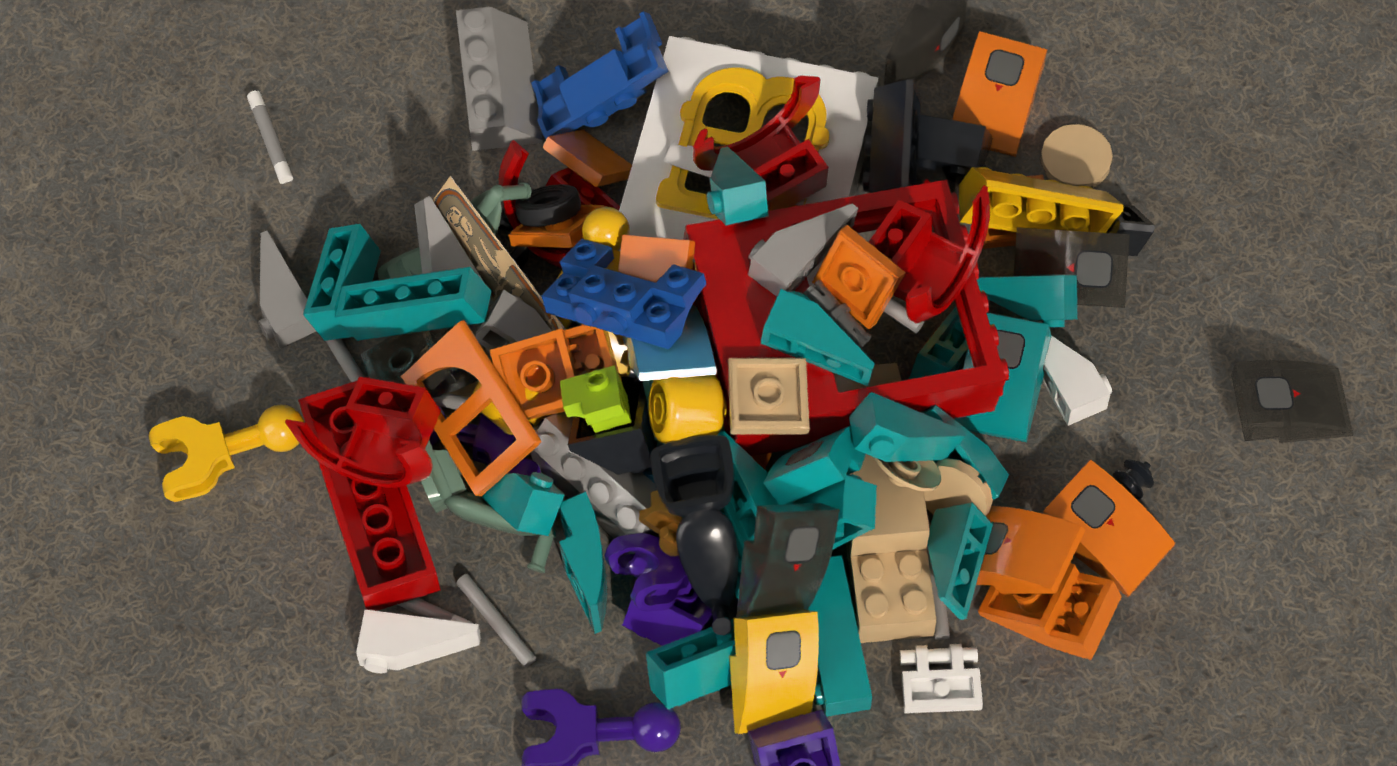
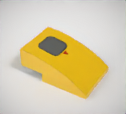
[729,609,819,734]

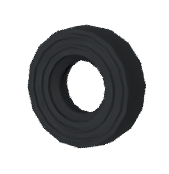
[515,184,581,227]

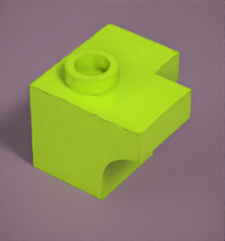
[560,365,631,433]

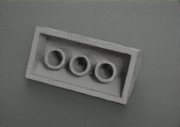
[456,6,543,151]
[531,412,659,554]

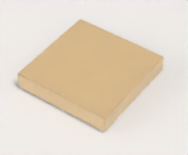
[728,358,810,434]

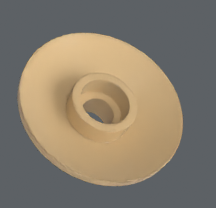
[874,457,941,492]

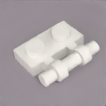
[900,644,983,713]

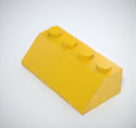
[959,167,1123,246]

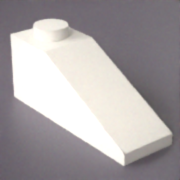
[1023,318,1112,426]
[356,609,481,673]

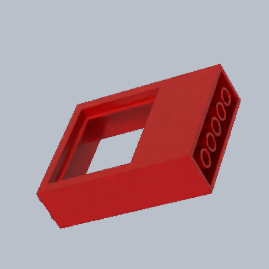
[683,180,1009,456]

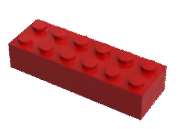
[298,377,440,611]

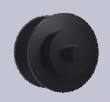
[1113,459,1154,499]

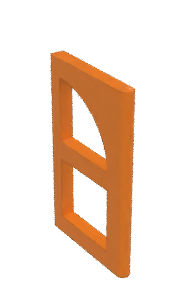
[401,320,542,496]

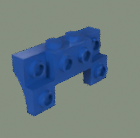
[531,11,669,139]
[541,239,707,349]

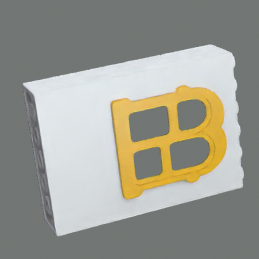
[619,36,878,287]

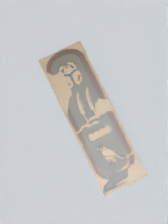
[433,176,566,331]

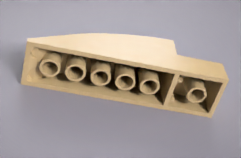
[833,363,937,643]

